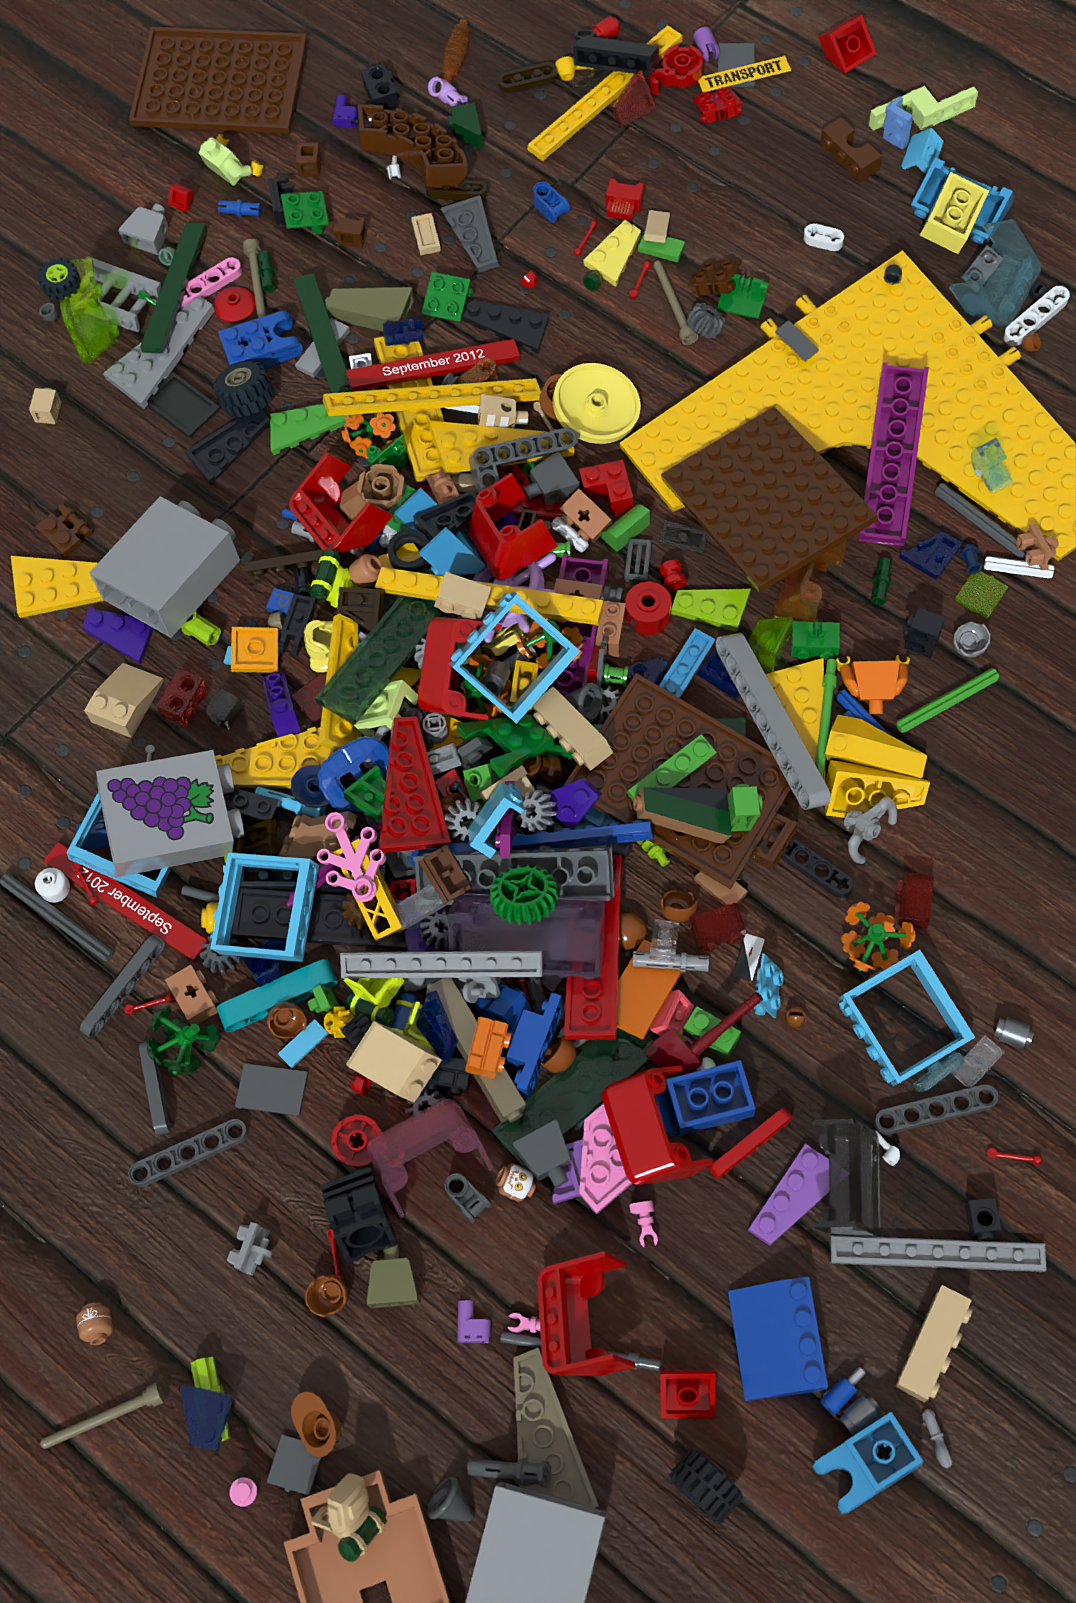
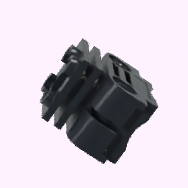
[320,1167,397,1264]

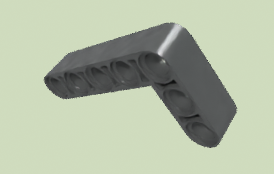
[469,428,578,495]

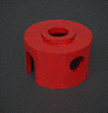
[625,581,672,635]

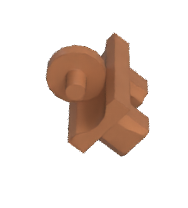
[426,469,459,505]
[1016,524,1059,571]

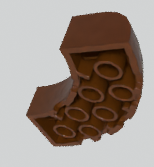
[358,105,468,188]

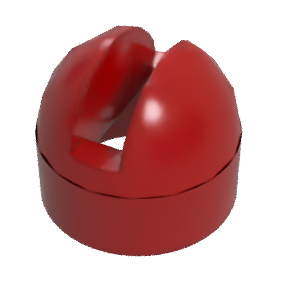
[519,269,538,289]
[350,1073,372,1095]

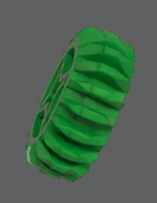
[490,864,558,926]

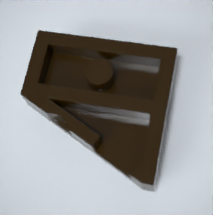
[337,587,385,635]
[236,818,278,856]

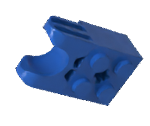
[218,311,303,370]

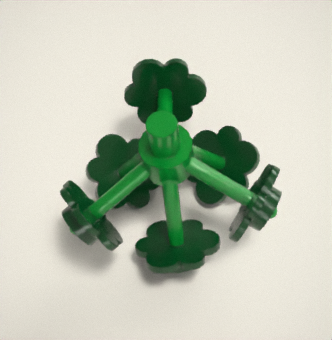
[146,1006,220,1075]

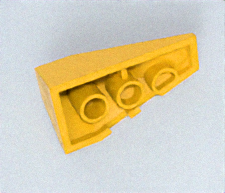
[825,715,927,779]
[825,760,930,818]

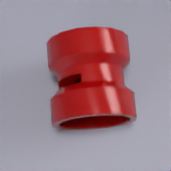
[659,560,687,591]

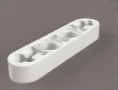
[1003,286,1070,346]

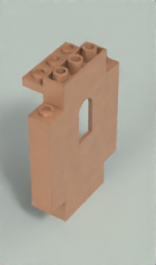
[284,1470,452,1603]

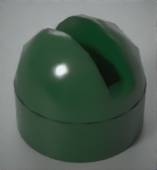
[583,272,602,292]

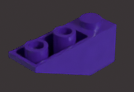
[262,671,301,737]

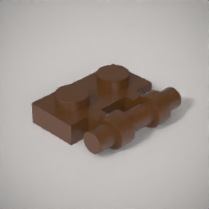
[35,503,92,558]

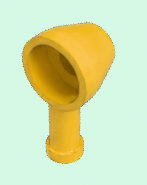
[555,57,594,81]

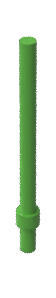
[815,659,837,780]

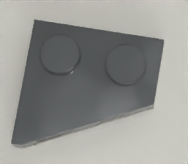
[457,737,501,771]

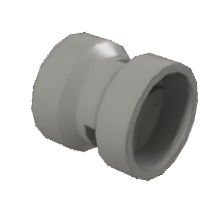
[423,713,449,744]

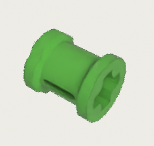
[547,540,572,558]
[603,664,629,687]

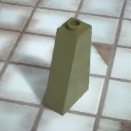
[324,287,414,334]

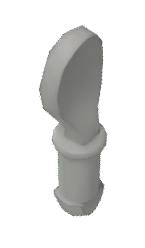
[922,1409,952,1468]

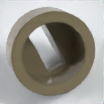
[268,611,285,630]

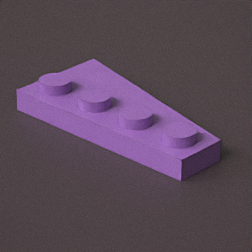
[748,1144,849,1246]

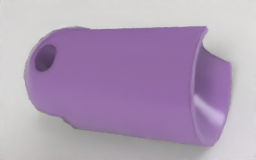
[693,27,720,62]

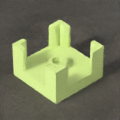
[354,680,418,737]

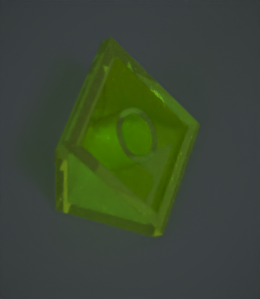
[748,617,793,672]

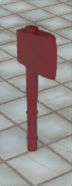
[645,992,763,1077]

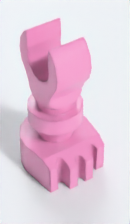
[630,1201,658,1248]
[508,1313,540,1334]

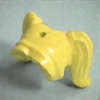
[304,620,333,672]

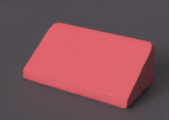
[650,989,694,1036]

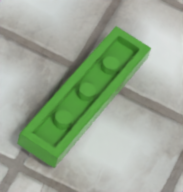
[627,734,717,801]

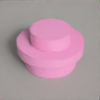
[230,1478,257,1507]

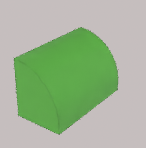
[602,504,650,552]

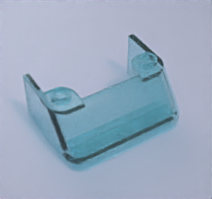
[949,219,1041,327]

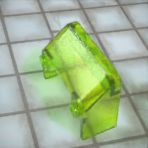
[60,257,119,364]

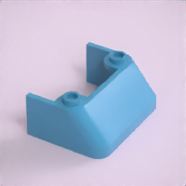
[394,488,488,576]

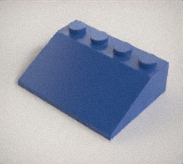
[728,1277,828,1401]

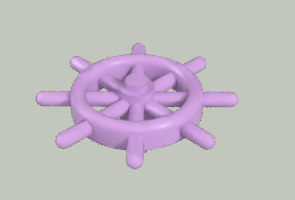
[457,553,557,643]

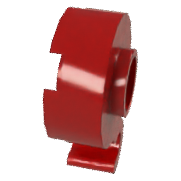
[649,45,703,95]
[331,1114,406,1168]

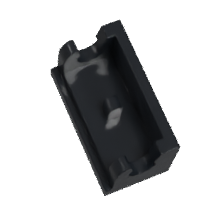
[267,177,294,225]

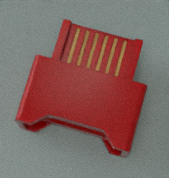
[605,178,645,221]

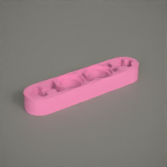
[178,258,242,312]

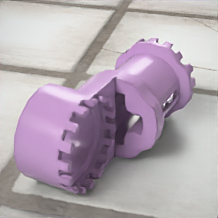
[428,77,468,107]

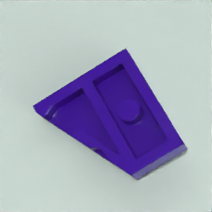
[546,778,603,830]

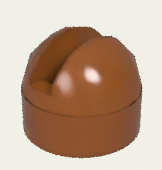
[1022,333,1041,352]
[785,1006,806,1028]

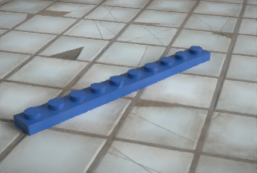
[407,820,653,866]

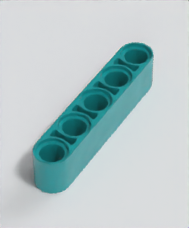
[216,959,338,1032]

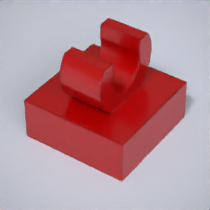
[168,183,194,212]

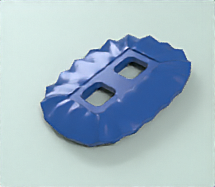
[317,736,389,813]

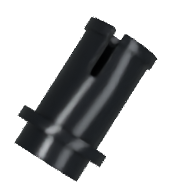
[294,567,312,597]

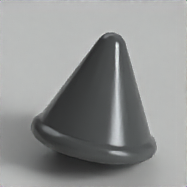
[563,683,603,723]
[427,1476,474,1522]

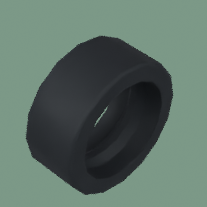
[387,529,430,573]

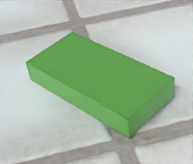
[638,232,685,263]

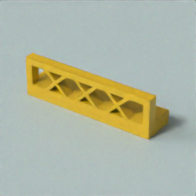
[333,839,407,941]

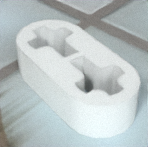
[804,224,844,251]

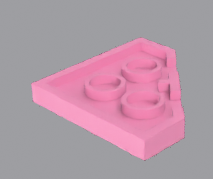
[579,1104,632,1215]

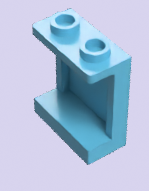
[468,782,525,858]

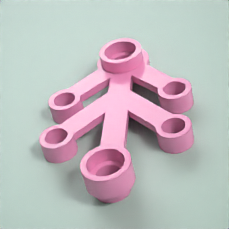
[317,812,386,902]

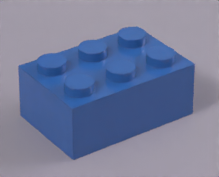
[666,1060,756,1136]

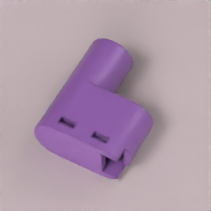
[457,1300,491,1343]

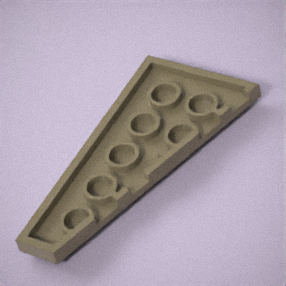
[513,1348,599,1509]

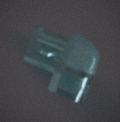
[971,438,1013,495]

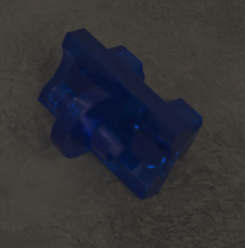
[383,317,424,346]

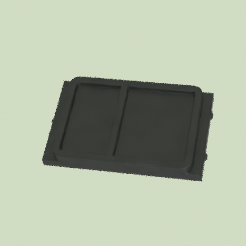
[147,371,220,438]

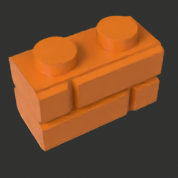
[465,1017,512,1079]

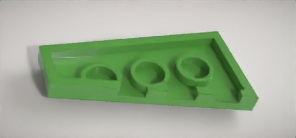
[270,403,346,455]

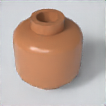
[349,554,383,588]

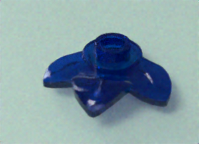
[628,658,667,686]

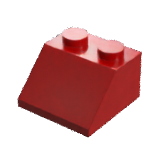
[818,15,877,73]

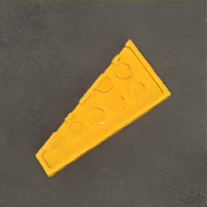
[428,420,575,474]
[11,556,104,618]
[765,658,825,781]
[215,726,335,789]

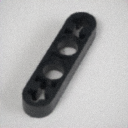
[780,838,853,898]

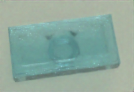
[912,1053,964,1092]

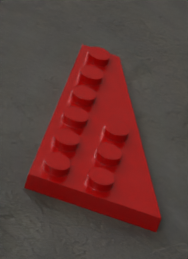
[378,716,451,853]

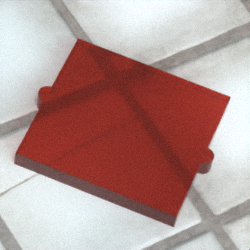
[292,673,327,724]

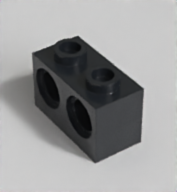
[361,63,400,110]
[903,607,946,658]

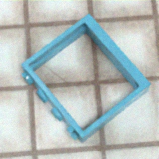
[449,592,580,724]
[66,792,173,898]
[210,853,319,962]
[838,950,975,1086]

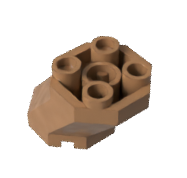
[340,464,405,523]
[278,811,357,861]

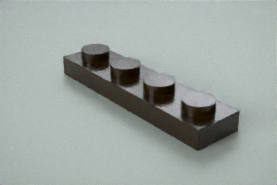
[244,550,323,576]

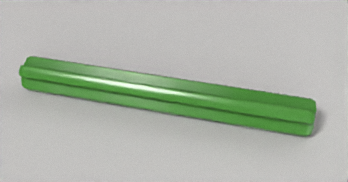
[896,668,999,733]

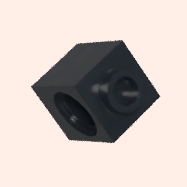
[965,1198,1001,1240]

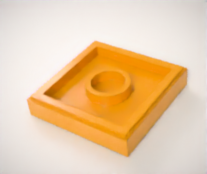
[231,627,278,673]

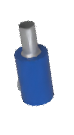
[820,1367,866,1415]

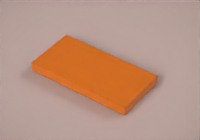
[617,939,682,1040]

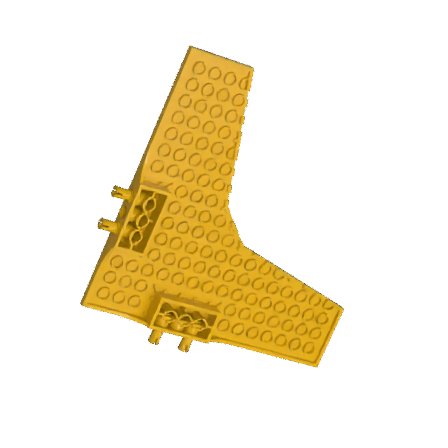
[619,250,1076,561]

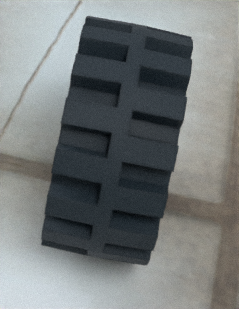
[37,257,81,301]

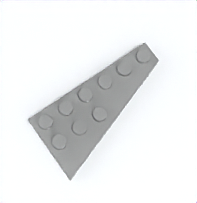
[103,296,215,409]

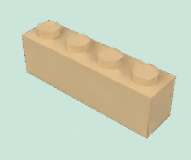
[532,687,613,771]
[895,1285,973,1402]

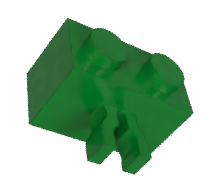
[791,621,840,660]

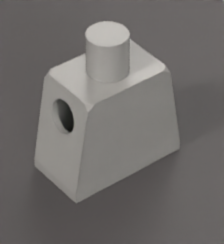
[119,204,168,255]

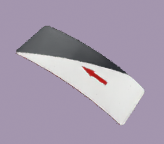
[733,934,765,981]

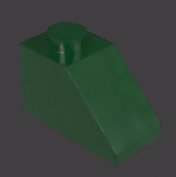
[448,102,483,149]

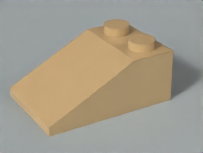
[434,572,491,621]
[84,663,164,738]
[346,1021,442,1103]

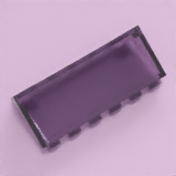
[448,894,605,979]

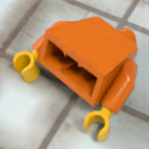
[836,655,910,715]

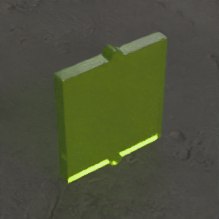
[954,571,1009,619]

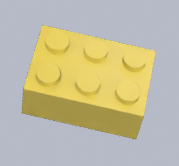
[920,172,989,254]

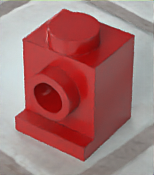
[435,768,468,807]

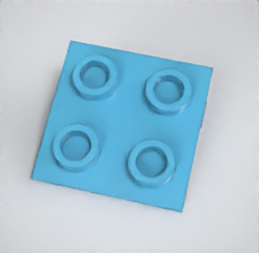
[754,954,783,1018]

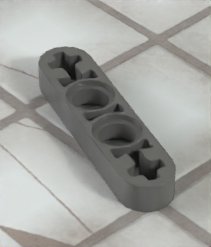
[139,1040,171,1136]

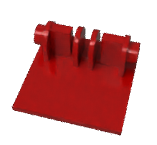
[692,87,743,124]

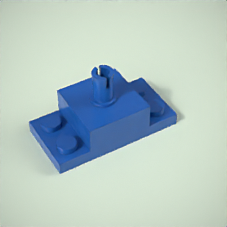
[506,993,563,1102]

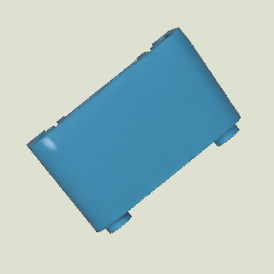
[911,157,1014,245]

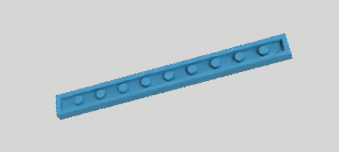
[582,628,715,827]

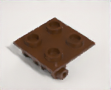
[688,260,742,296]

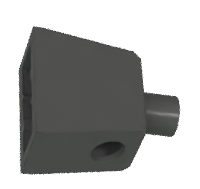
[523,451,579,505]
[513,1119,571,1188]

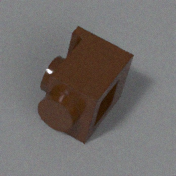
[296,142,321,176]
[334,217,368,248]

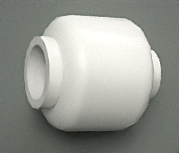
[35,868,70,903]

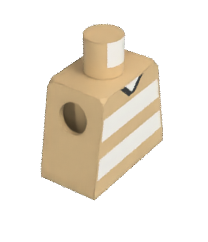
[477,394,528,428]

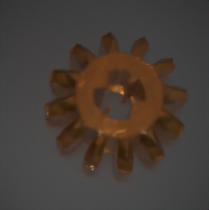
[342,894,384,930]

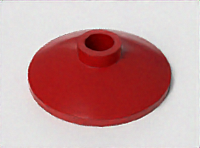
[214,287,256,323]

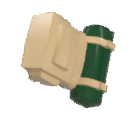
[311,1473,387,1562]

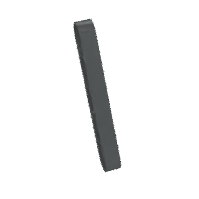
[80,934,165,1039]
[874,1084,998,1135]
[128,1119,248,1187]

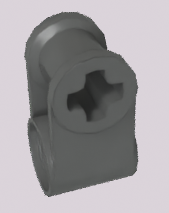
[445,1173,492,1224]

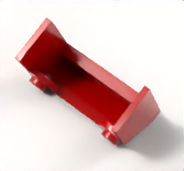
[289,452,393,554]
[468,473,558,580]
[417,617,502,720]
[601,1065,714,1185]
[537,1251,636,1376]

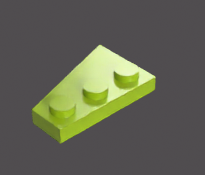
[671,589,751,632]

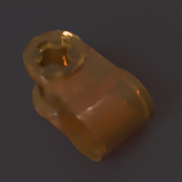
[457,358,498,384]

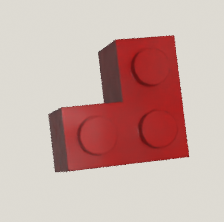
[579,460,633,516]

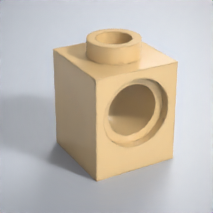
[29,388,62,424]

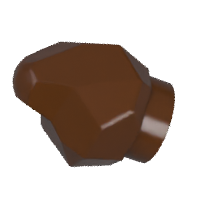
[536,755,568,783]

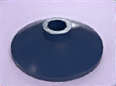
[291,765,330,808]

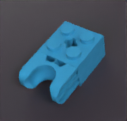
[812,1412,923,1514]

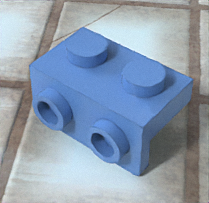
[883,96,913,150]

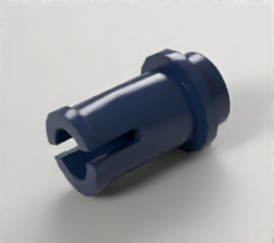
[960,544,982,574]

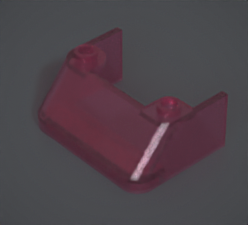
[366,1099,494,1218]

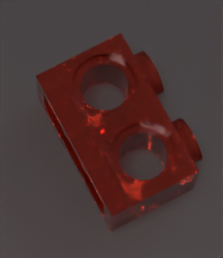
[156,668,208,726]

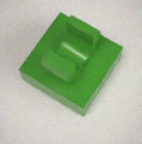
[307,985,340,1013]

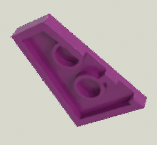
[495,781,515,858]

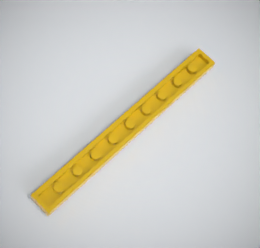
[528,25,683,161]
[323,378,541,416]
[375,567,605,626]

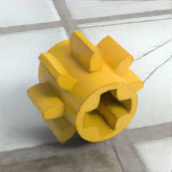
[324,1006,354,1038]

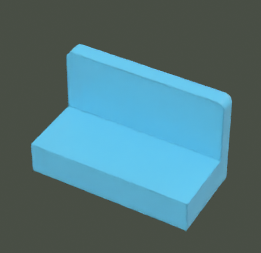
[901,128,944,175]

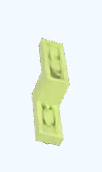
[869,86,978,131]

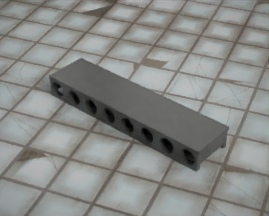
[413,847,615,906]

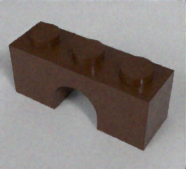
[820,117,882,183]

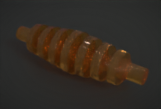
[442,19,469,82]

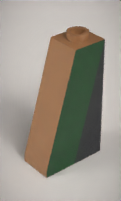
[633,787,732,843]

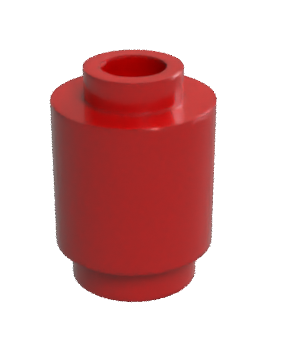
[591,16,620,39]

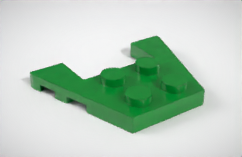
[457,715,554,778]

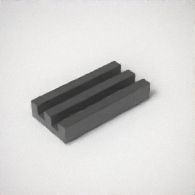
[624,538,652,583]

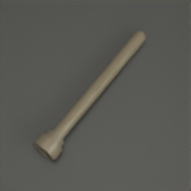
[243,239,266,318]
[653,261,698,345]
[40,1382,165,1449]

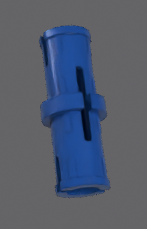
[218,200,262,217]

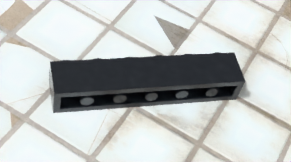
[239,863,389,897]

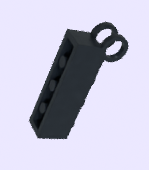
[573,29,659,76]

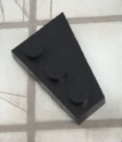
[413,490,477,541]

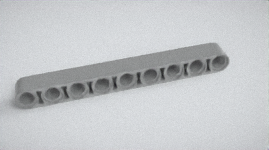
[716,633,831,810]

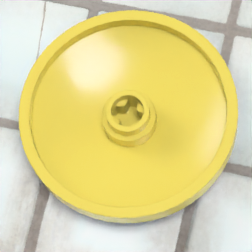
[552,363,641,444]

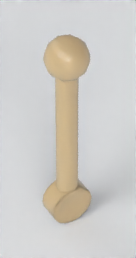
[533,402,556,431]

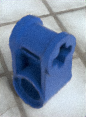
[533,182,570,223]

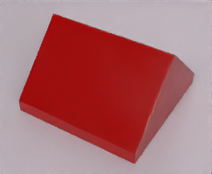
[660,1370,715,1418]

